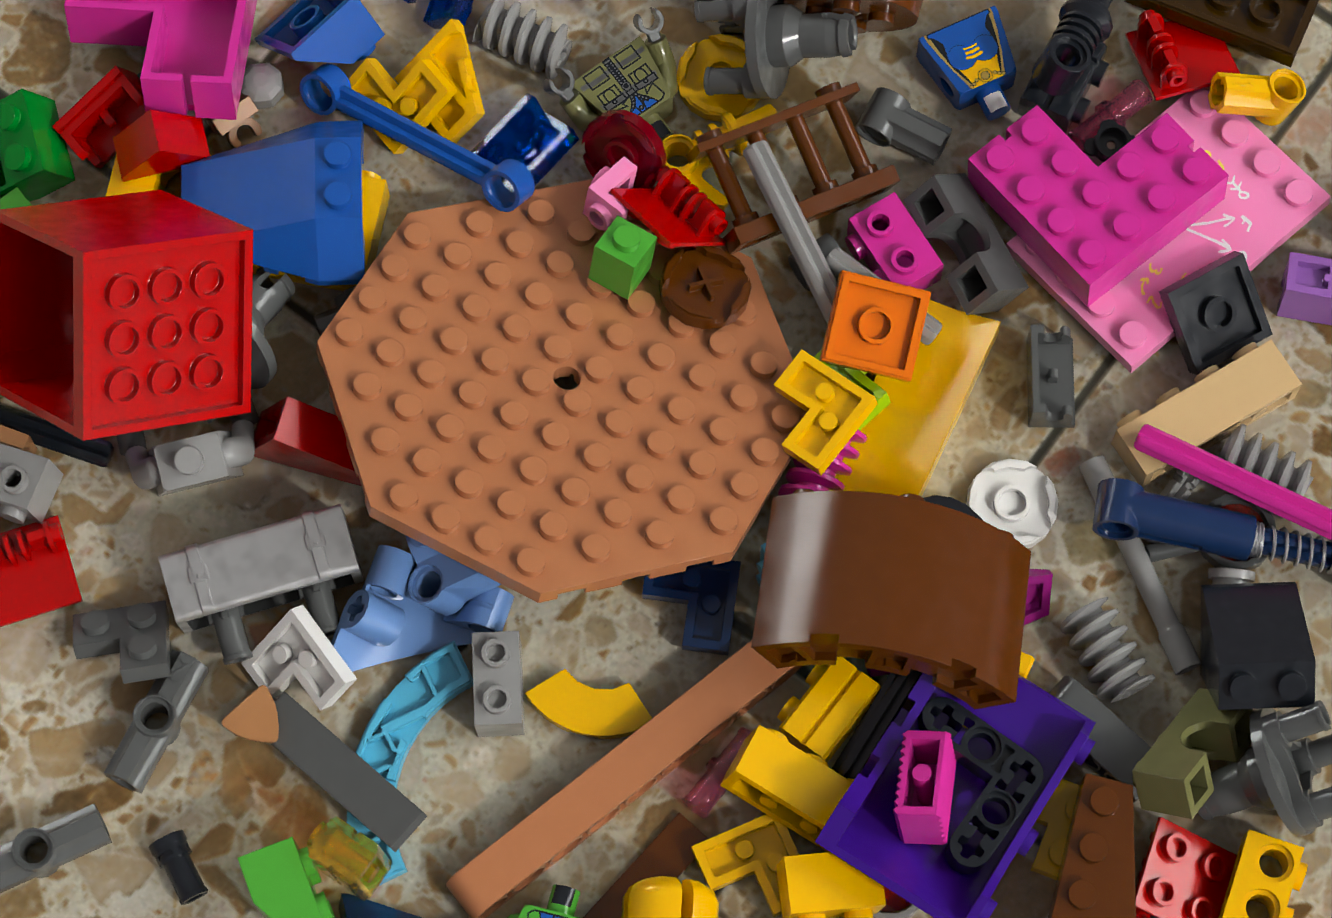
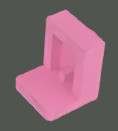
[583,157,638,231]

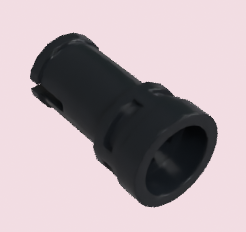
[148,830,208,905]

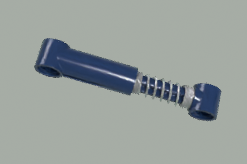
[1092,478,1332,575]

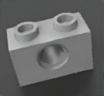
[472,631,525,737]

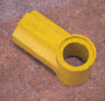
[1208,68,1306,126]

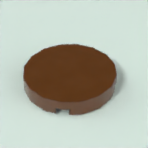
[659,246,752,329]

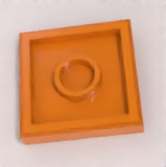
[819,270,931,383]

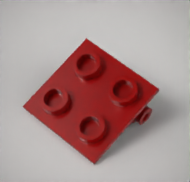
[1125,9,1240,101]
[610,166,728,249]
[0,515,83,627]
[1135,817,1237,918]

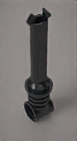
[1032,0,1113,96]

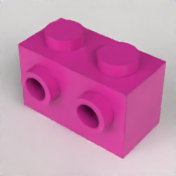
[845,192,944,290]

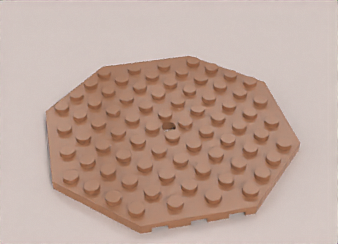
[316,179,807,603]

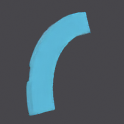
[347,641,473,893]

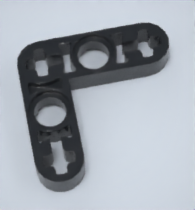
[918,697,1044,874]

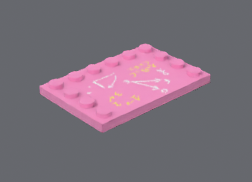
[1006,86,1331,373]

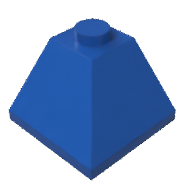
[255,0,385,64]

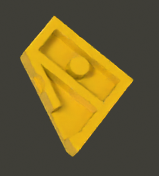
[394,19,485,143]

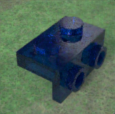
[471,93,580,193]

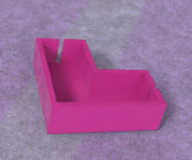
[64,0,257,120]
[968,105,1229,308]

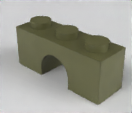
[1132,688,1253,819]

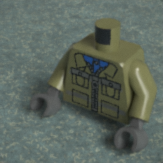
[542,7,678,141]

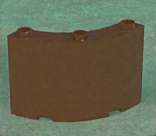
[751,489,1031,709]

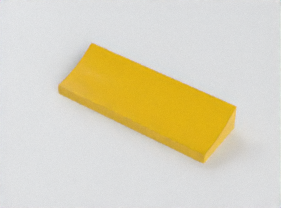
[829,300,1001,497]

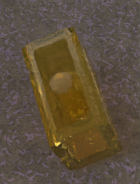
[307,816,391,901]

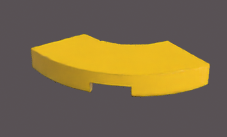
[525,669,652,739]

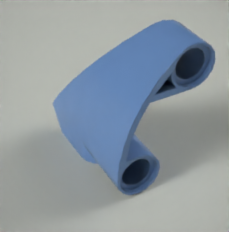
[331,545,514,672]

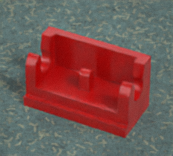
[52,65,146,169]

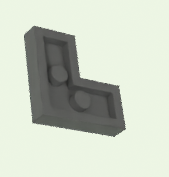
[73,600,171,684]

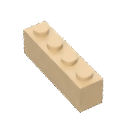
[1111,339,1302,487]

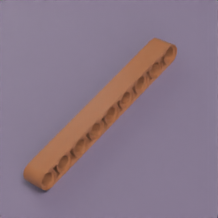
[445,640,802,918]

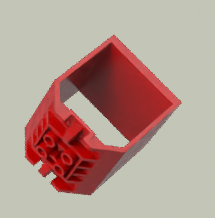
[0,190,253,441]

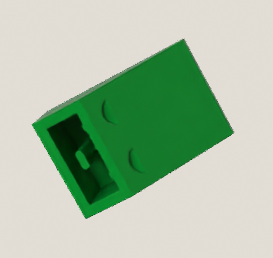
[0,89,76,202]

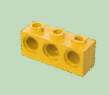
[1219,829,1308,918]

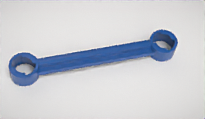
[300,63,535,212]

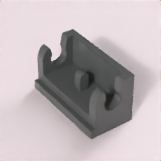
[1026,324,1075,428]

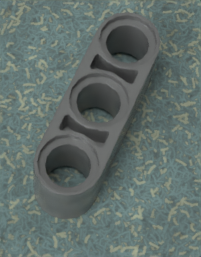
[1049,675,1151,803]

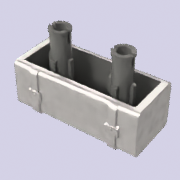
[158,504,364,665]

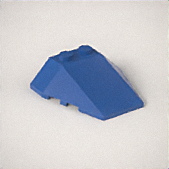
[181,120,365,286]

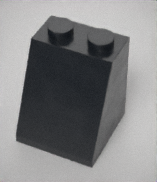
[1200,582,1316,710]

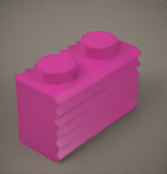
[893,730,957,845]

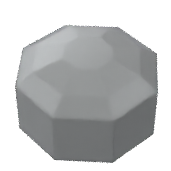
[241,63,284,109]

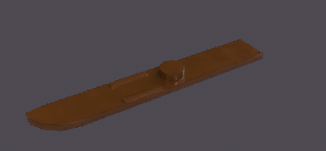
[583,812,709,918]

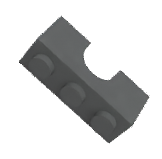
[904,173,1029,315]

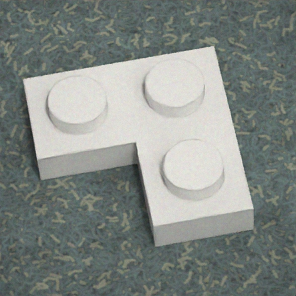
[241,605,357,710]

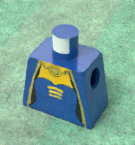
[916,6,1017,121]

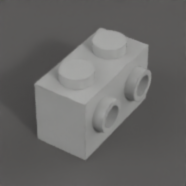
[0,443,64,524]

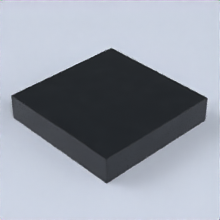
[1159,251,1273,375]

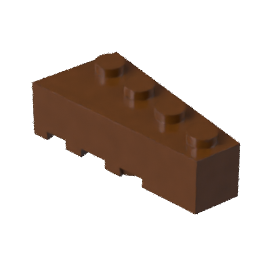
[1048,773,1136,918]

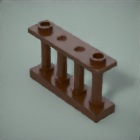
[686,82,901,254]

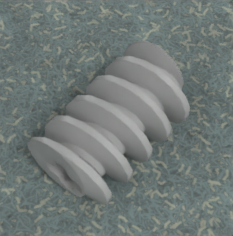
[472,0,572,80]
[1218,423,1315,496]
[1060,597,1156,703]

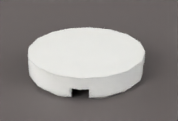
[966,459,1058,548]

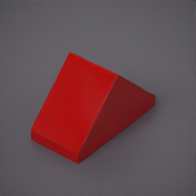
[113,109,210,182]

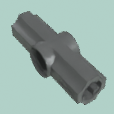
[104,650,209,794]
[0,804,112,893]

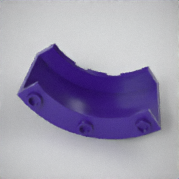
[815,673,1096,918]

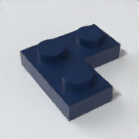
[642,560,741,656]

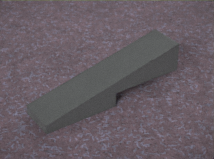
[270,691,427,852]

